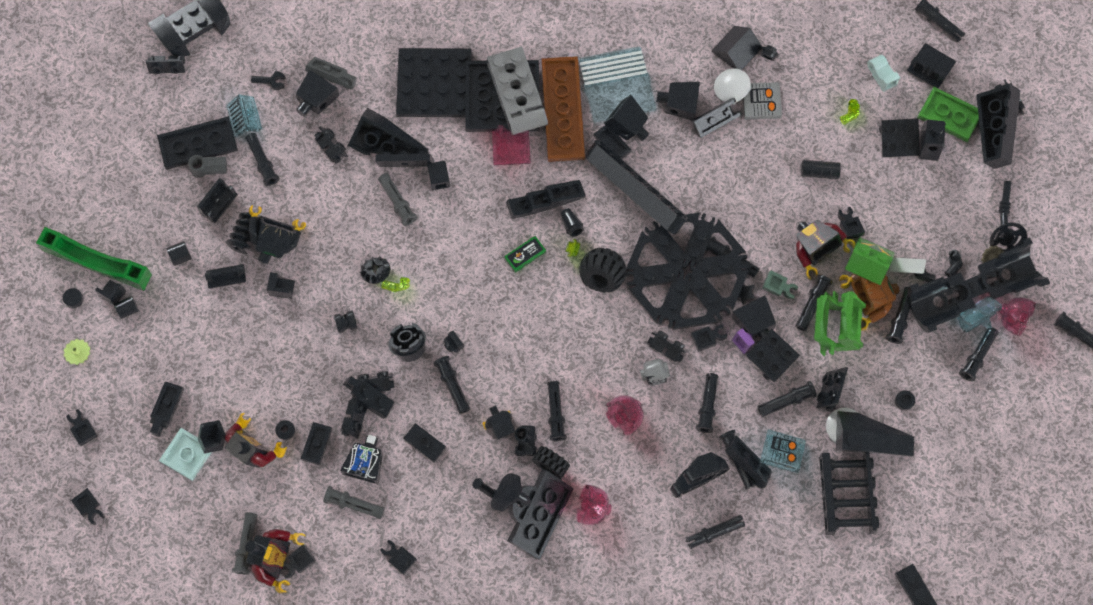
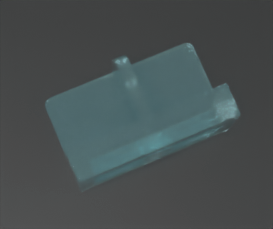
[958,296,1003,333]

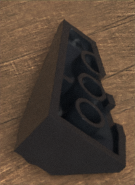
[347,108,429,156]
[836,411,914,456]

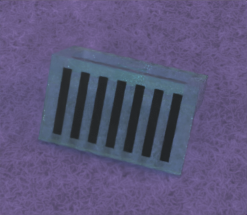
[226,94,262,138]

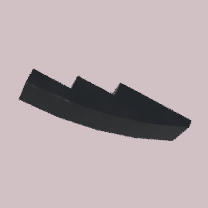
[506,180,586,219]

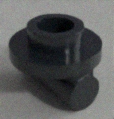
[444,331,465,353]

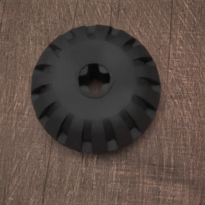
[579,248,626,293]

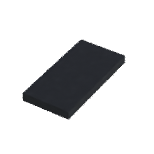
[157,116,238,170]

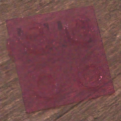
[492,126,531,165]

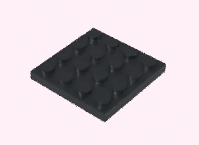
[396,48,472,117]
[465,60,540,132]

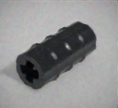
[801,160,841,179]

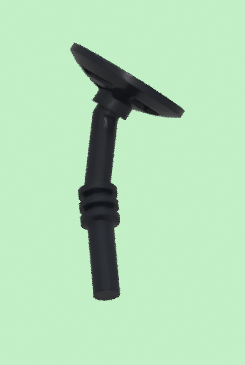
[989,181,1028,251]

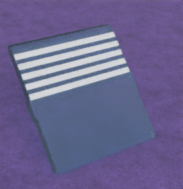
[578,46,656,123]

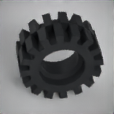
[532,446,570,480]

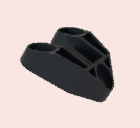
[670,452,730,498]

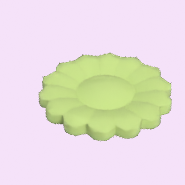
[63,339,90,365]

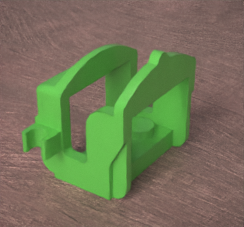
[814,291,866,356]

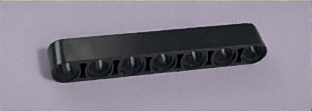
[585,140,687,234]

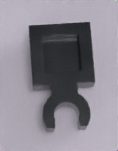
[838,207,865,240]
[691,324,728,352]
[66,409,98,446]
[71,488,105,525]
[380,540,417,575]
[282,544,317,579]

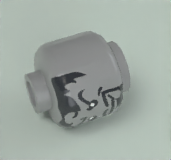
[640,359,670,386]

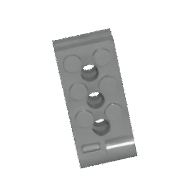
[487,46,548,135]

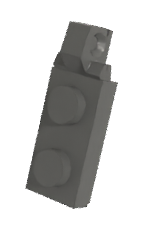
[305,57,357,89]

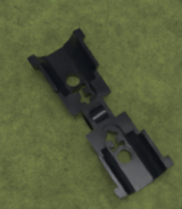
[907,237,1050,333]

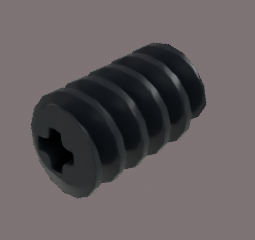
[226,212,260,254]

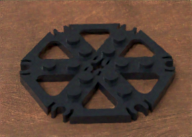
[626,212,749,330]

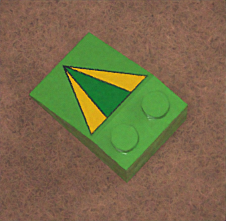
[845,237,895,285]

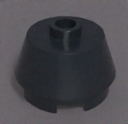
[389,323,426,362]

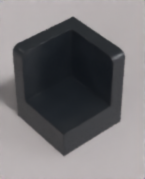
[427,161,450,191]
[267,272,295,299]
[95,280,127,306]
[198,420,226,454]

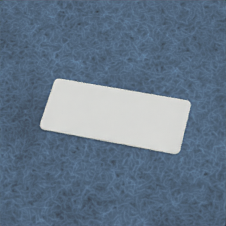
[889,258,926,274]

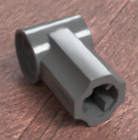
[188,155,227,178]

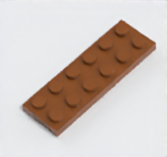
[541,56,585,162]

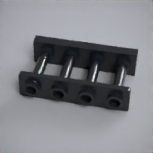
[819,452,879,535]

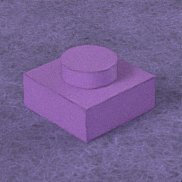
[732,328,755,354]

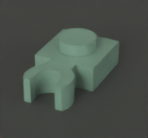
[762,270,798,299]

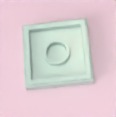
[159,428,212,481]

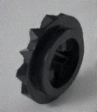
[360,256,391,284]

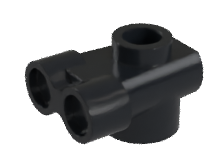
[515,425,537,456]

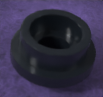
[761,45,779,61]
[275,420,295,440]

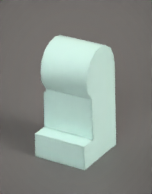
[867,55,900,92]

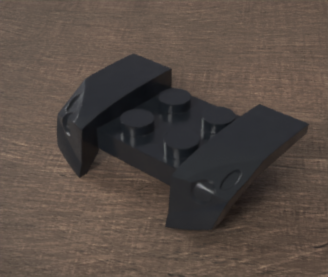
[148,0,230,57]

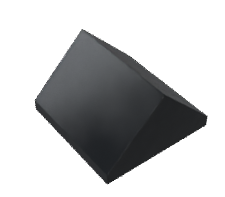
[711,26,762,70]

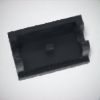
[197,178,238,223]

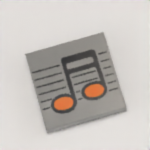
[743,82,782,120]

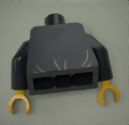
[249,205,306,264]

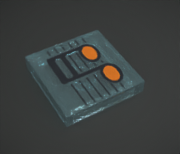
[760,429,806,473]

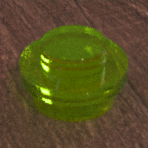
[565,239,581,257]

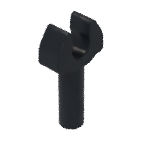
[251,71,286,90]

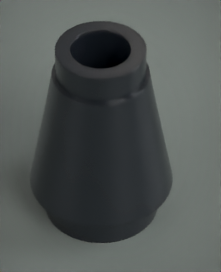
[561,208,584,237]

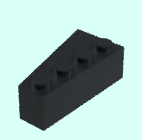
[976,84,1021,169]

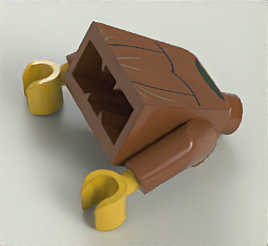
[839,274,900,331]

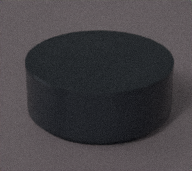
[63,288,83,308]
[895,390,915,411]

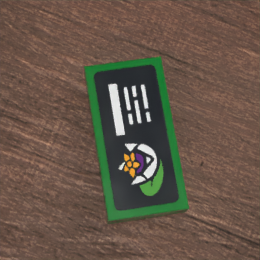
[504,236,546,273]

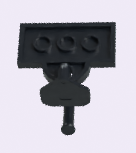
[472,469,574,560]

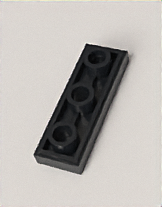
[375,151,435,167]

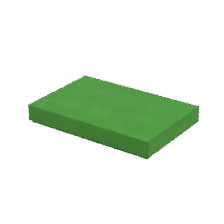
[917,87,979,142]

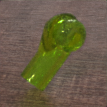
[840,99,860,125]
[381,277,410,292]

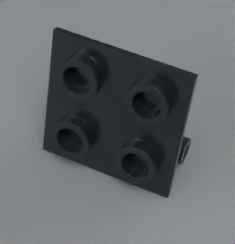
[906,43,957,89]
[879,118,919,157]
[746,329,800,382]
[816,367,848,412]

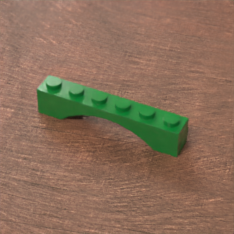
[36,227,152,291]

